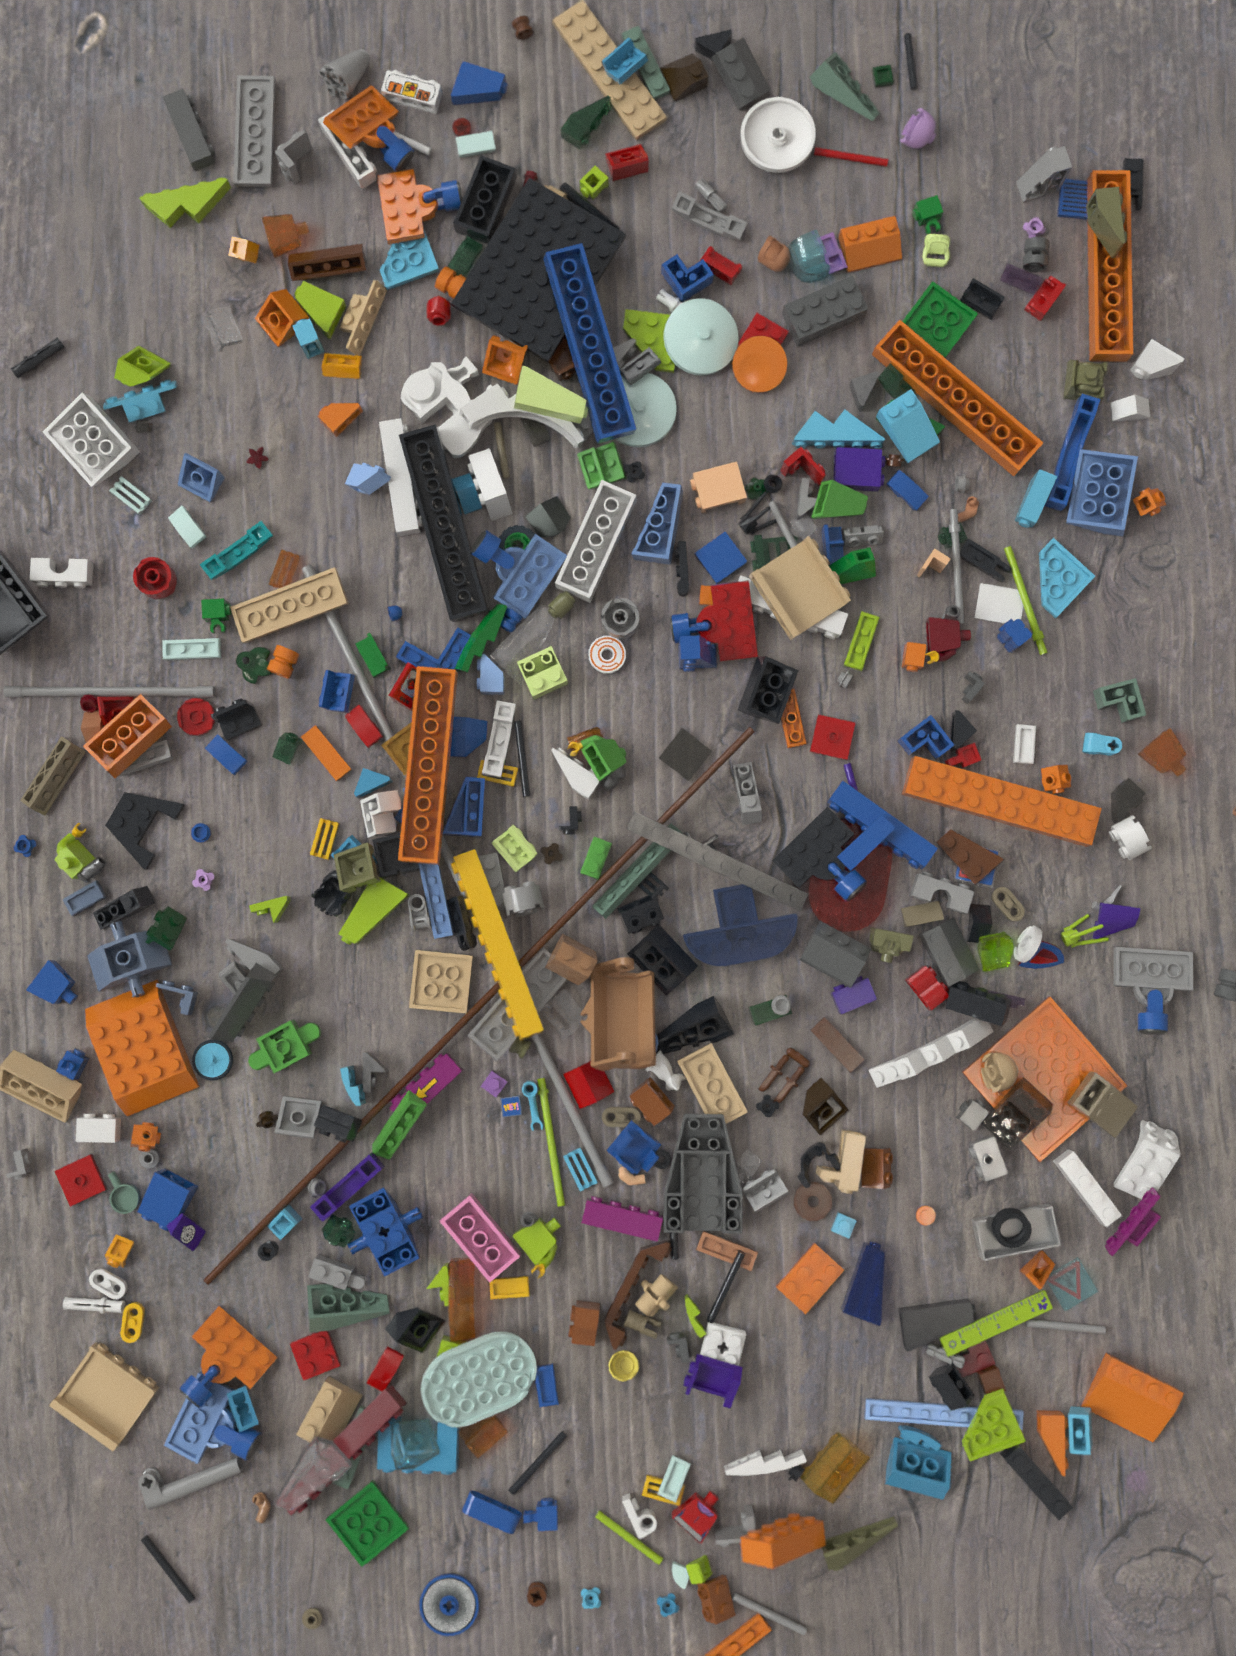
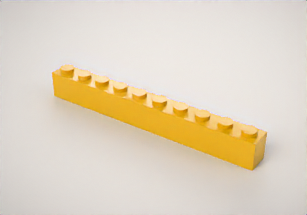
[451,849,544,1041]

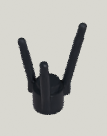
[738,491,777,535]

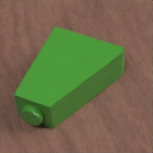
[811,480,868,519]

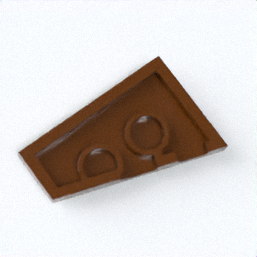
[936,829,1005,886]

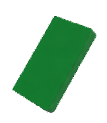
[355,632,391,678]

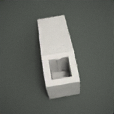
[551,748,601,800]

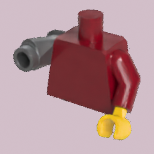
[925,605,971,664]

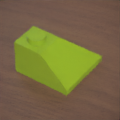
[114,346,171,387]

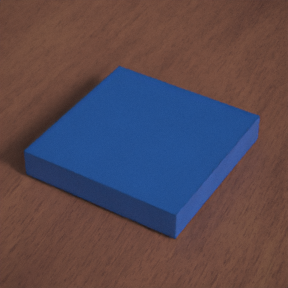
[694,532,747,584]

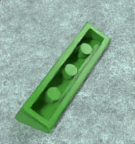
[372,1090,427,1160]

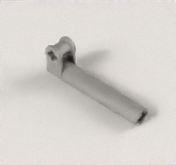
[138,1457,243,1510]

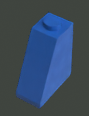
[451,61,508,105]

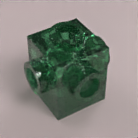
[321,1214,355,1248]

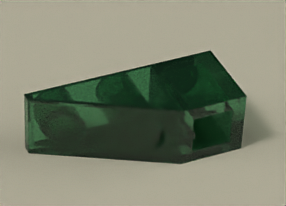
[560,95,612,149]

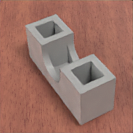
[909,871,974,914]

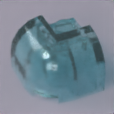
[788,229,830,283]

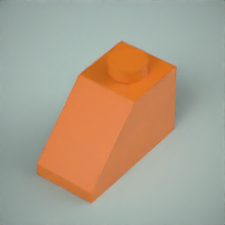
[318,403,363,437]

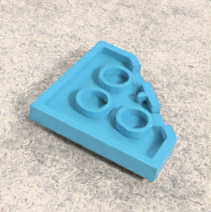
[380,231,439,290]
[1039,538,1095,618]

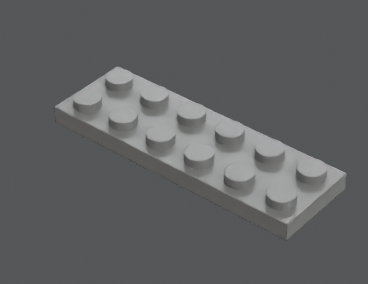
[234,75,276,187]
[467,947,567,1061]

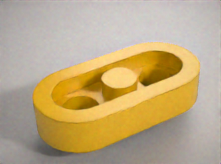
[120,1302,145,1343]

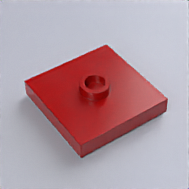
[810,714,855,760]
[54,1154,107,1207]

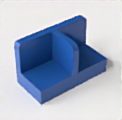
[822,524,844,566]

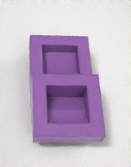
[815,232,847,274]

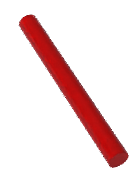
[814,147,888,167]

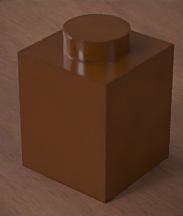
[977,1364,1006,1395]

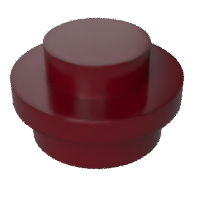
[80,694,98,713]

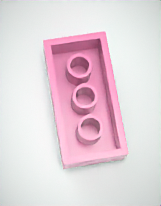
[440,1193,521,1283]

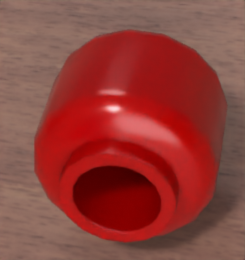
[426,296,451,326]

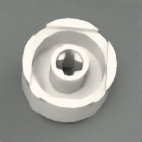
[1108,815,1152,860]

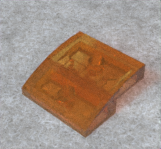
[459,1414,508,1458]

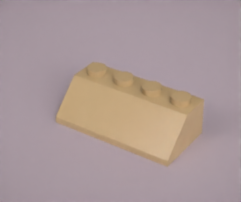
[0,1050,82,1123]

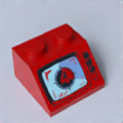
[389,662,417,711]

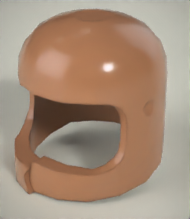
[758,235,791,272]

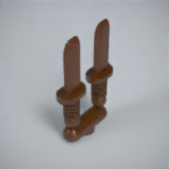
[758,1047,810,1103]

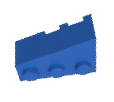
[678,635,717,672]
[443,777,485,837]

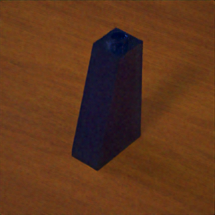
[841,1241,885,1326]

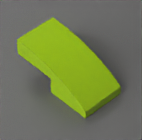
[684,1294,706,1338]

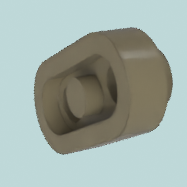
[991,887,1025,921]
[602,1107,641,1127]

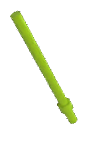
[1004,546,1048,656]

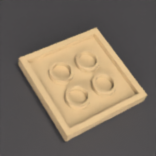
[409,950,473,1013]

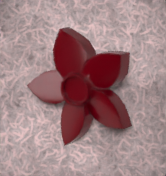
[246,447,269,469]

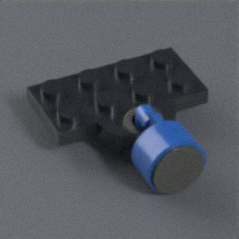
[772,807,867,901]

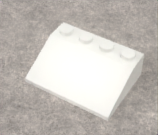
[43,392,140,487]

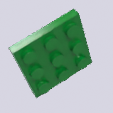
[902,281,978,358]
[325,1480,409,1567]

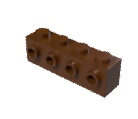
[288,243,366,281]

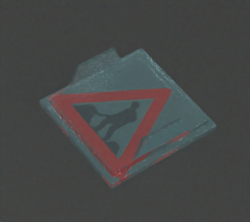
[1046,1257,1098,1311]

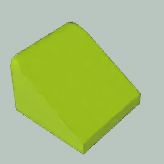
[686,1555,713,1584]

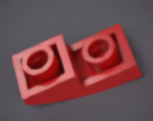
[345,705,383,748]
[366,1346,404,1392]

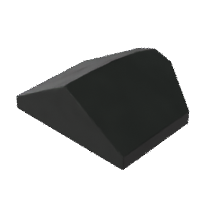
[525,496,571,538]

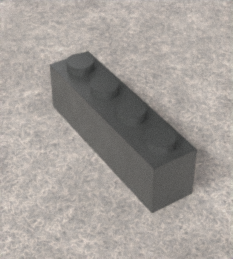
[163,89,215,171]

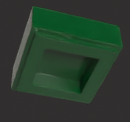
[872,64,894,88]

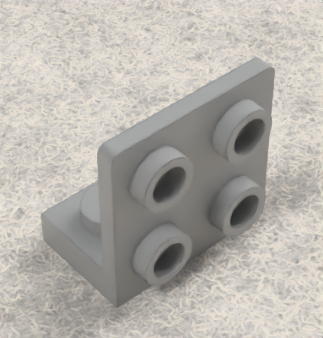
[714,1505,755,1547]

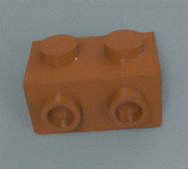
[862,1148,893,1189]
[697,1575,736,1625]

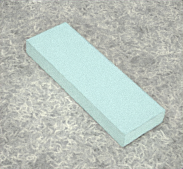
[162,638,221,660]

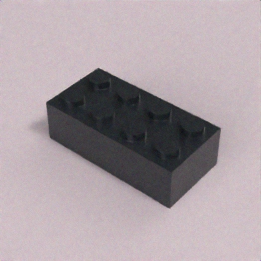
[453,155,517,244]

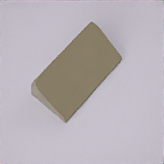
[901,901,944,927]

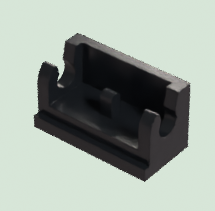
[960,278,1005,320]

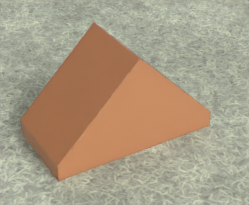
[81,710,104,743]

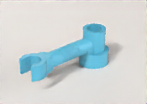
[522,1081,543,1131]

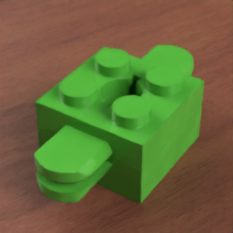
[248,1020,321,1073]

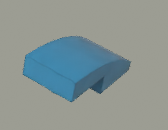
[898,1425,942,1452]

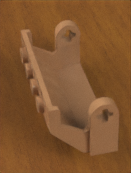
[580,957,656,1071]

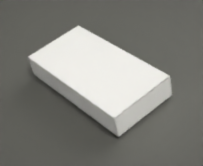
[1013,724,1036,764]

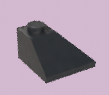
[385,1307,445,1353]

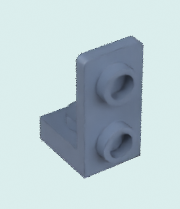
[156,980,198,1015]

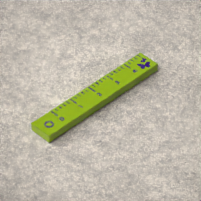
[939,1290,1053,1357]

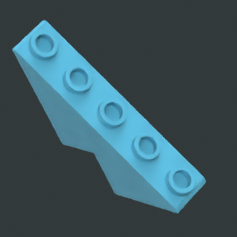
[792,409,885,449]

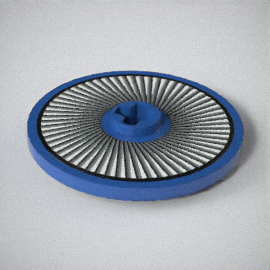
[419,1574,479,1636]

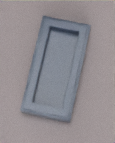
[62,880,107,916]

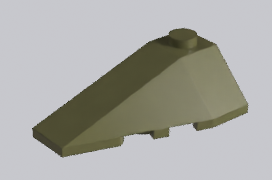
[821,1516,898,1571]

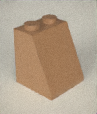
[545,933,598,986]

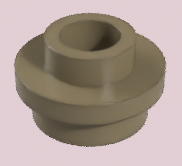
[302,1608,322,1629]

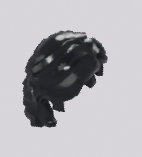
[311,870,352,917]

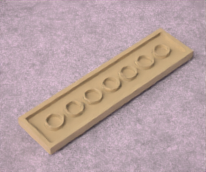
[552,0,667,140]

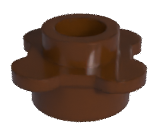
[885,454,904,467]

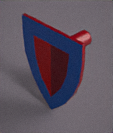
[1018,941,1064,969]

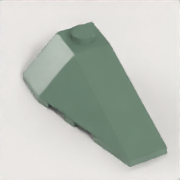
[809,52,880,121]
[307,1284,389,1332]

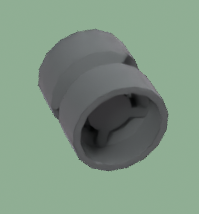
[1023,237,1050,272]
[1214,969,1236,1002]

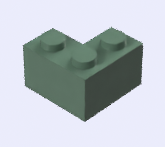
[1093,678,1146,723]

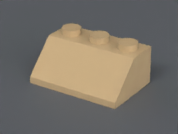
[296,1376,362,1447]

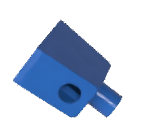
[26,960,78,1005]

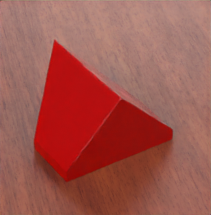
[97,697,134,726]

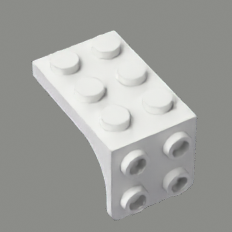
[1114,1120,1180,1199]

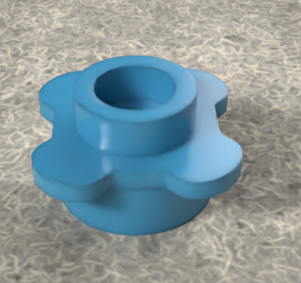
[657,1593,679,1617]

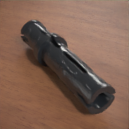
[10,337,65,378]

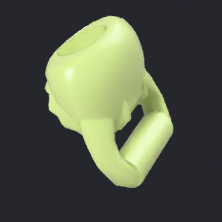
[922,234,950,267]

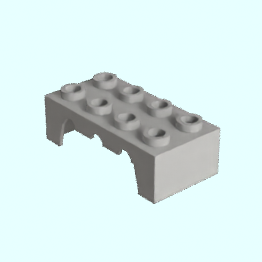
[971,1204,1061,1261]

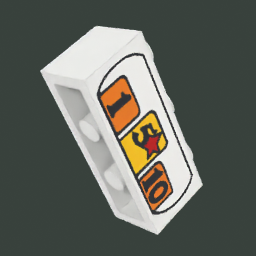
[381,70,443,114]

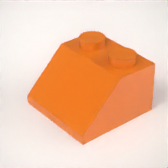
[255,289,309,347]

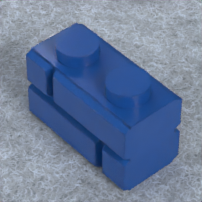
[997,618,1032,653]

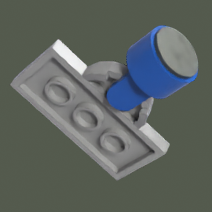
[1114,947,1193,1035]

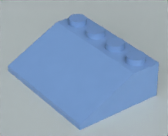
[1066,449,1138,536]

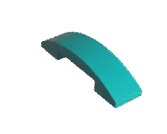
[199,521,273,580]

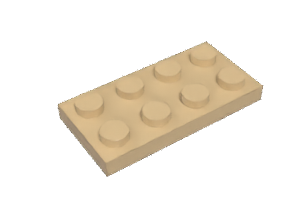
[677,1043,748,1124]

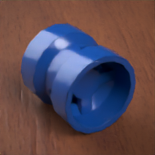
[500,608,523,634]

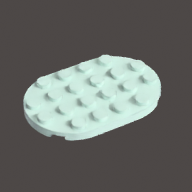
[421,1331,537,1427]

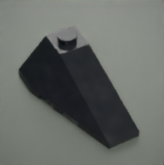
[656,996,734,1054]

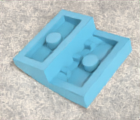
[340,1065,366,1106]

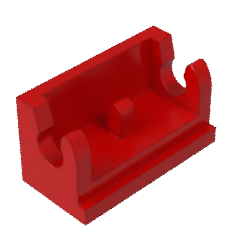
[700,246,742,285]
[1024,276,1066,321]

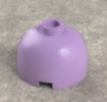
[900,108,936,149]

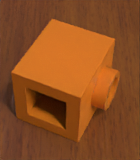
[902,642,926,672]

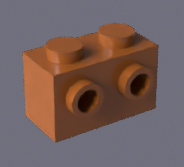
[629,1077,675,1126]

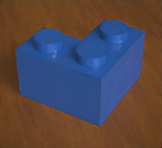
[661,254,714,303]
[897,715,954,759]

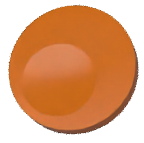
[732,336,787,392]

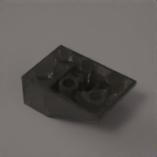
[981,1078,1053,1150]

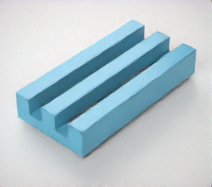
[563,1147,598,1192]

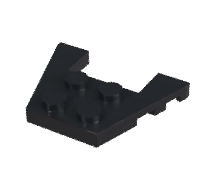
[105,792,185,870]

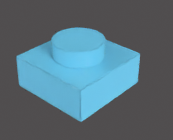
[831,1212,857,1238]

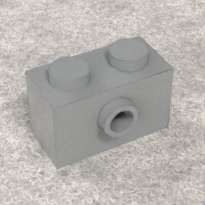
[968,1135,1008,1181]

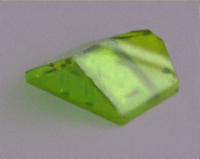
[977,932,1014,972]

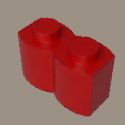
[905,966,949,1011]

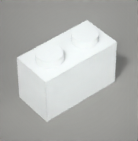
[76,1113,121,1143]

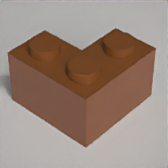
[568,1300,600,1346]

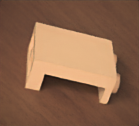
[690,462,747,513]

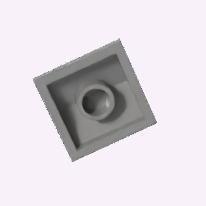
[275,1096,321,1139]

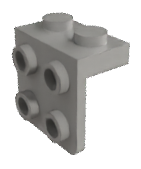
[275,130,312,185]

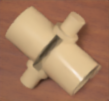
[635,1274,678,1317]

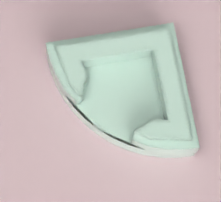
[672,1561,689,1589]

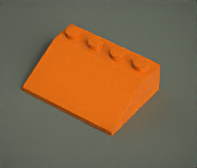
[1081,1353,1184,1442]

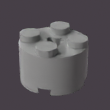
[601,598,640,640]
[502,881,545,918]

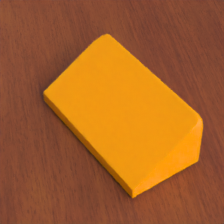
[321,353,362,379]

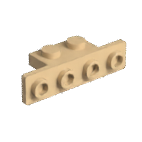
[339,280,387,356]

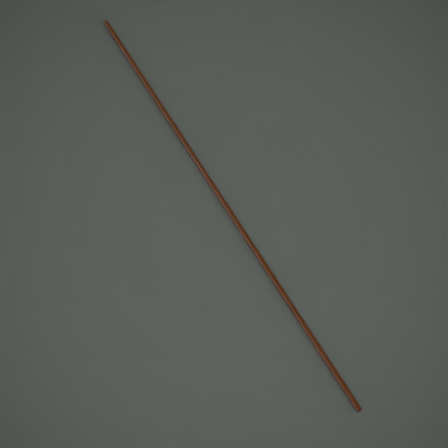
[203,727,755,1285]

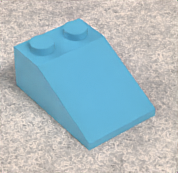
[876,389,940,463]

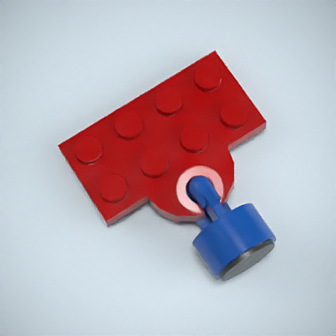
[670,580,758,662]

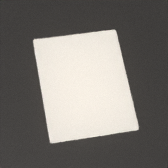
[975,583,1023,623]

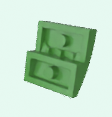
[577,442,626,490]

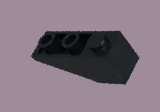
[93,886,155,930]

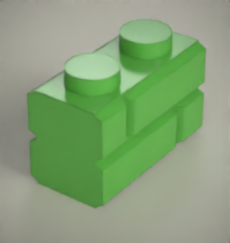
[580,837,612,880]

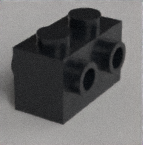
[617,895,664,934]

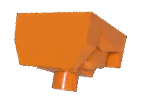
[482,335,528,385]

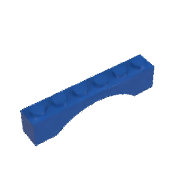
[1044,393,1100,511]

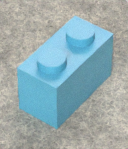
[292,318,325,359]
[1068,1406,1093,1455]

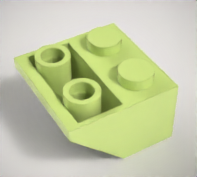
[517,646,568,700]

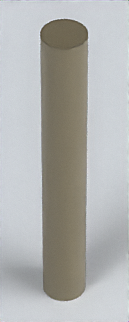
[494,422,510,479]

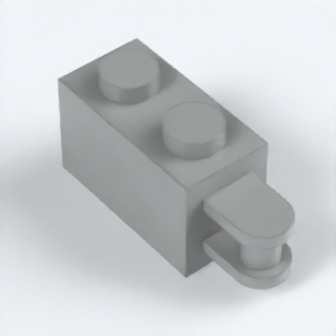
[308,1255,366,1290]

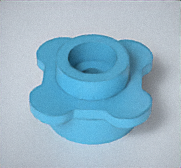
[581,1587,601,1609]

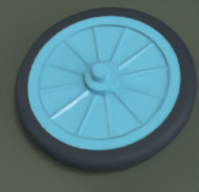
[192,1039,233,1081]

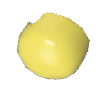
[608,1350,639,1381]

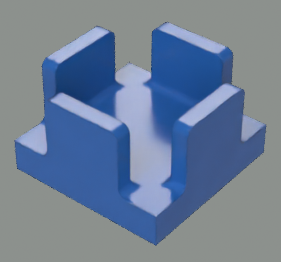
[607,1120,661,1175]

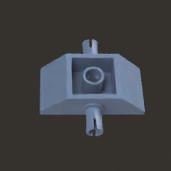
[87,921,172,998]

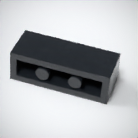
[946,981,1012,1027]

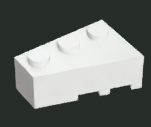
[467,448,513,521]

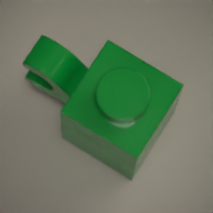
[912,195,944,235]
[201,598,232,634]

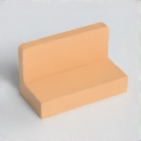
[916,548,951,578]

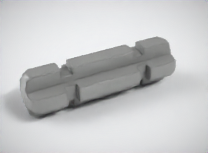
[926,1343,965,1368]

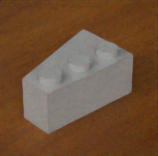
[1016,146,1072,202]

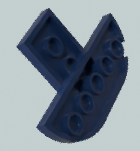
[683,884,797,966]

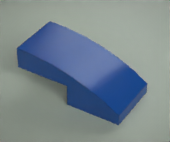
[886,470,929,510]
[205,734,248,775]

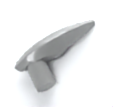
[1092,885,1122,911]

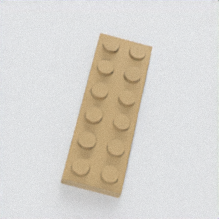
[230,567,349,644]

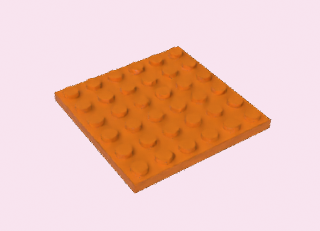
[962,997,1127,1162]

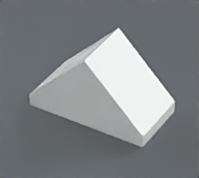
[1110,395,1150,422]

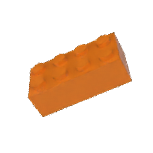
[83,694,172,779]
[740,1513,826,1569]

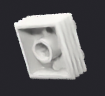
[700,1322,746,1366]

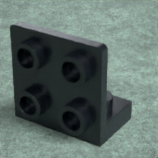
[211,698,262,741]

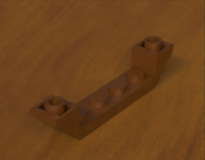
[604,1239,672,1350]

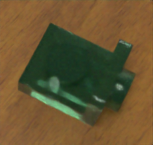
[938,522,968,549]
[272,732,303,765]

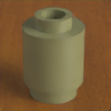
[548,591,576,619]

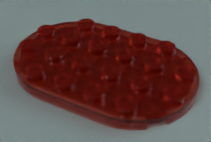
[808,818,893,932]

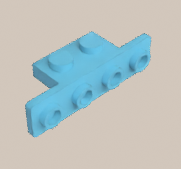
[103,379,177,422]

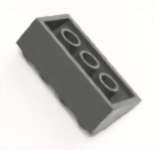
[208,963,276,1042]

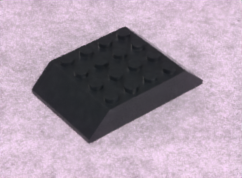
[0,550,48,655]

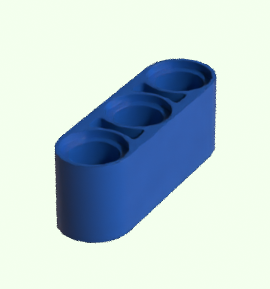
[462,1490,522,1534]

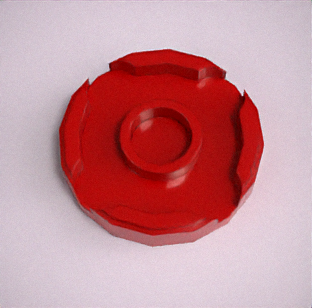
[177,698,216,736]

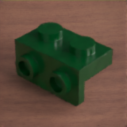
[145,906,187,951]

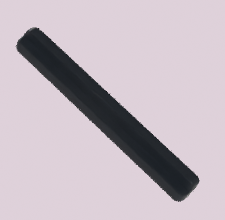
[559,183,620,230]

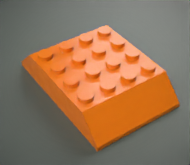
[85,980,200,1117]

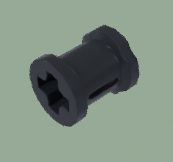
[258,1240,279,1261]

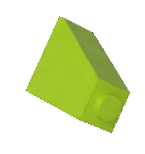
[295,281,347,339]

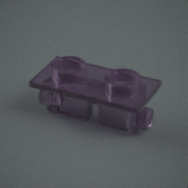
[1000,263,1042,295]

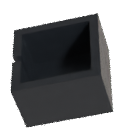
[372,833,420,879]

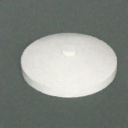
[740,97,816,173]

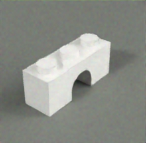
[30,558,93,588]

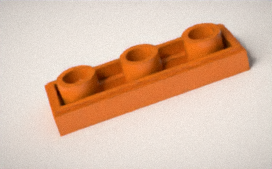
[781,688,807,749]

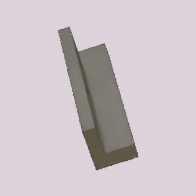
[20,736,86,816]

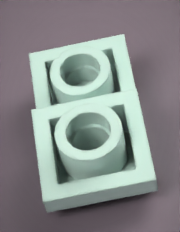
[168,506,206,549]

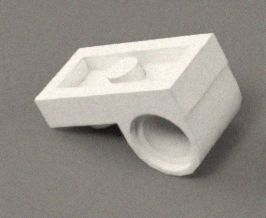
[622,1493,657,1539]

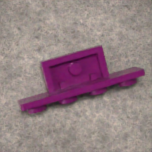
[1105,1187,1161,1256]

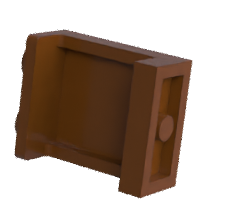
[549,335,576,382]

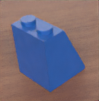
[138,1168,199,1231]

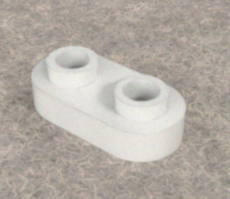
[89,1268,128,1299]

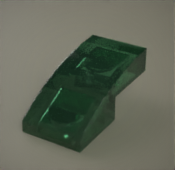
[448,236,483,277]
[877,364,915,400]

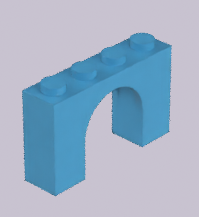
[377,1416,460,1475]

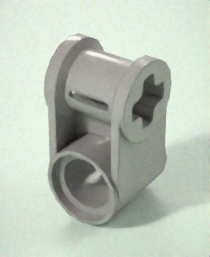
[408,894,432,932]

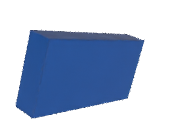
[535,1364,559,1407]

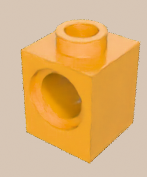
[228,237,260,263]

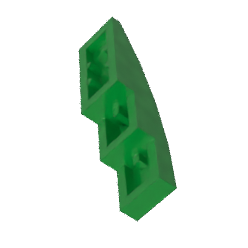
[455,604,507,673]

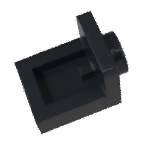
[559,806,582,835]

